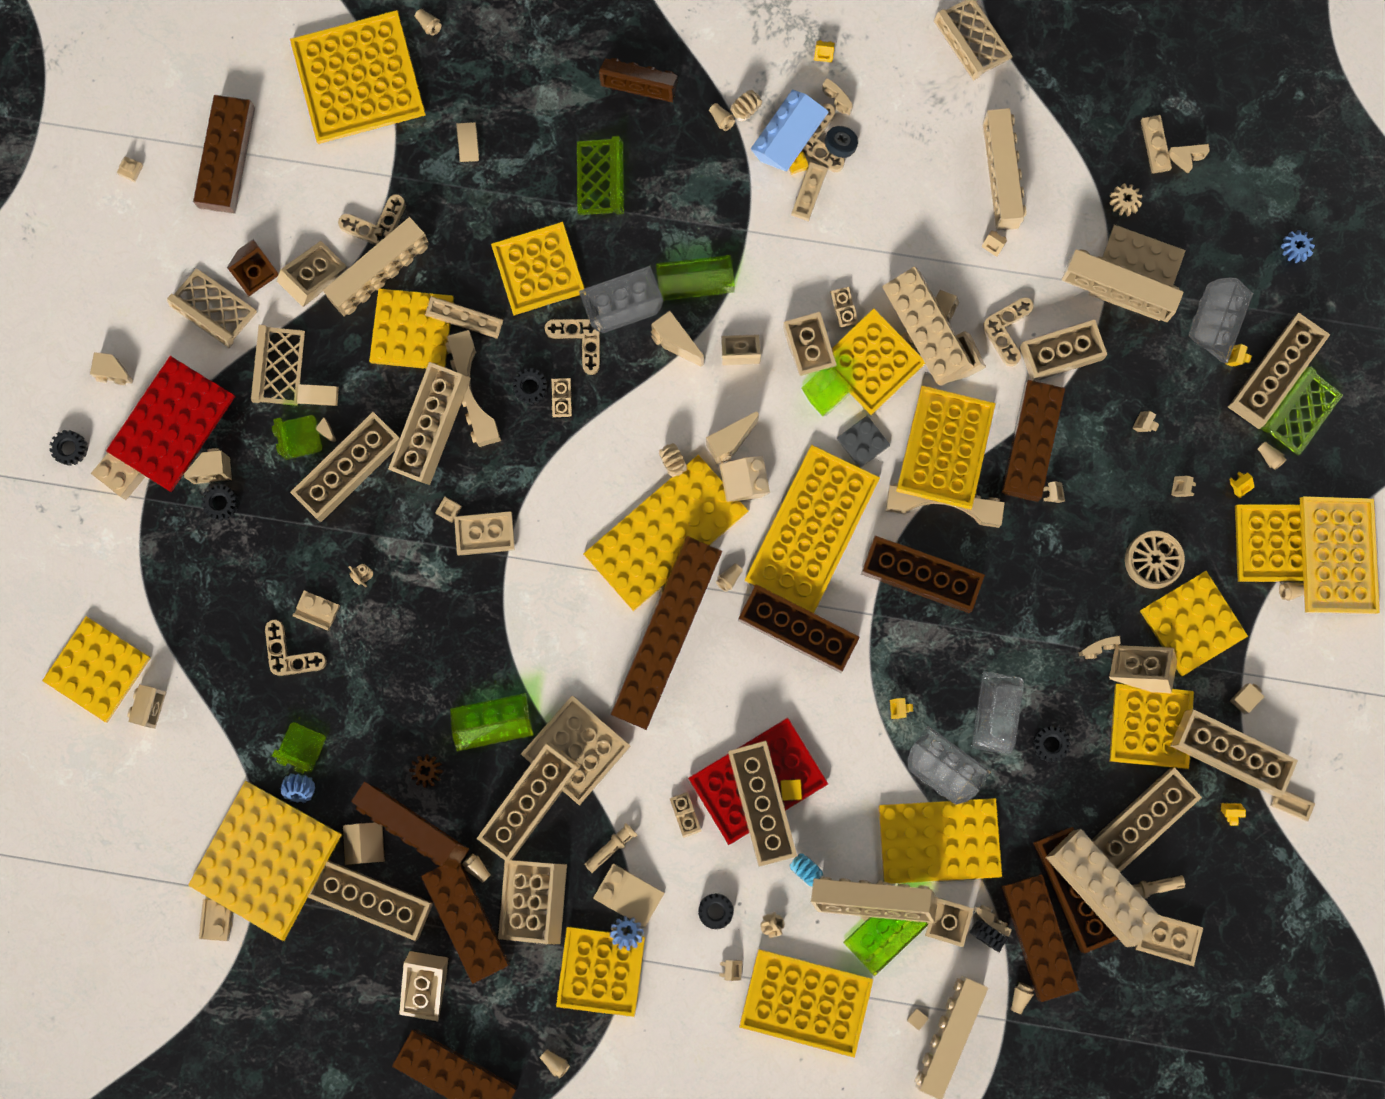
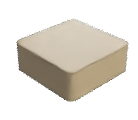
[907,1008,928,1030]

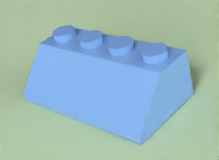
[751,89,828,172]

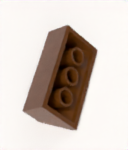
[599,58,678,102]

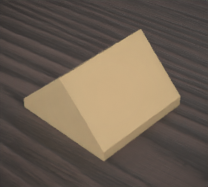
[721,335,761,365]
[343,823,385,865]
[925,898,974,947]

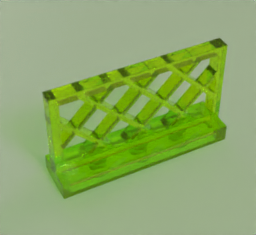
[577,136,624,215]
[1261,366,1343,455]

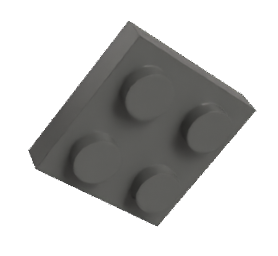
[837,415,890,468]

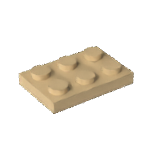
[454,512,515,556]
[1135,915,1203,966]

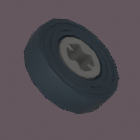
[824,126,858,158]

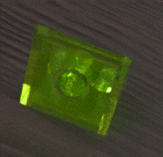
[801,367,854,417]

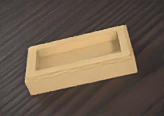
[1270,791,1315,822]

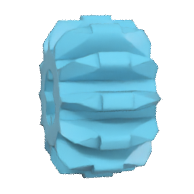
[790,853,823,887]

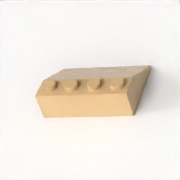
[498,860,567,944]

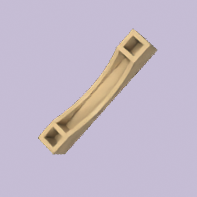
[445,330,501,447]
[885,483,1005,528]

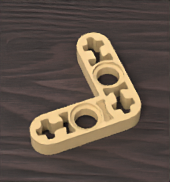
[802,103,845,172]
[338,195,406,245]
[983,298,1033,366]
[545,319,600,375]
[265,620,327,676]

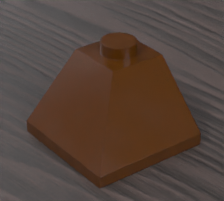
[227,239,279,296]

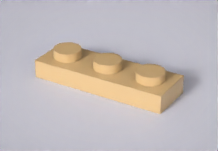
[1141,115,1172,173]
[791,162,828,221]

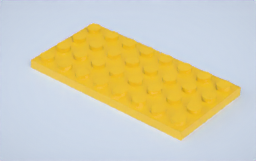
[744,445,880,613]
[583,454,749,612]

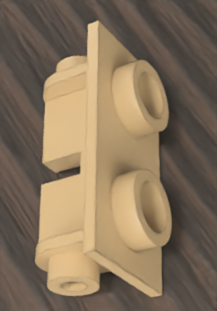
[349,564,373,587]

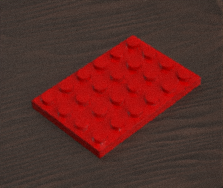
[106,356,235,492]
[688,718,828,845]

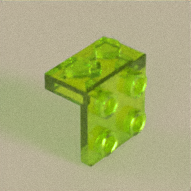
[272,415,322,460]
[272,722,326,774]

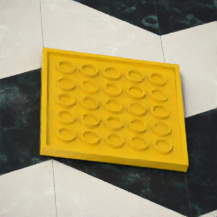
[290,11,425,144]
[188,781,342,941]

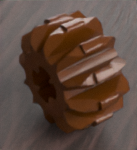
[409,754,443,788]

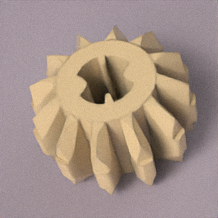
[731,90,762,121]
[1110,183,1142,216]
[659,443,687,477]

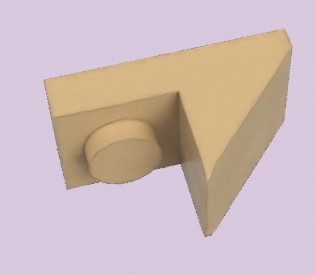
[1168,144,1209,173]

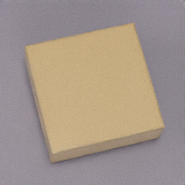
[435,497,462,523]

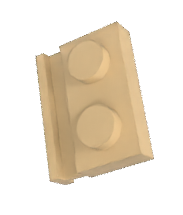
[293,591,340,631]
[199,899,232,941]

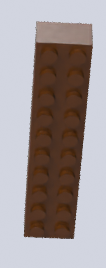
[610,536,722,730]

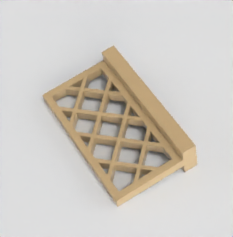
[934,0,1012,81]
[167,268,257,348]
[251,325,305,406]

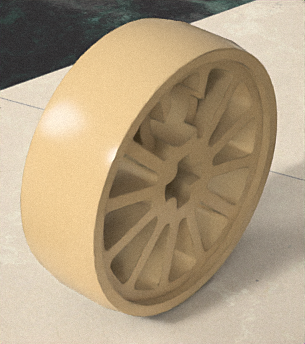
[1125,531,1185,589]

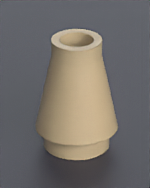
[415,9,441,35]
[709,103,735,131]
[1258,442,1286,470]
[716,563,743,592]
[1279,582,1304,601]
[462,854,491,883]
[1011,982,1034,1014]
[540,1049,570,1078]

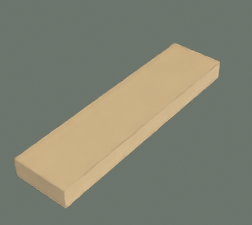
[425,296,503,339]

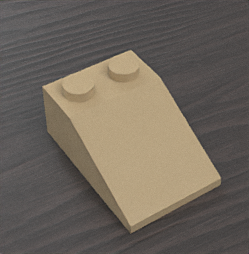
[277,241,347,307]
[651,311,704,367]
[783,312,837,376]
[706,411,759,464]
[1109,645,1177,693]
[593,864,664,927]
[399,951,448,1021]

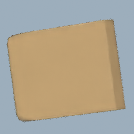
[316,417,336,442]

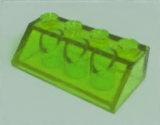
[656,255,735,301]
[450,693,533,751]
[843,917,928,977]

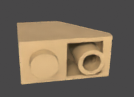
[90,352,133,385]

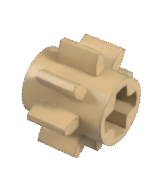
[760,912,785,938]

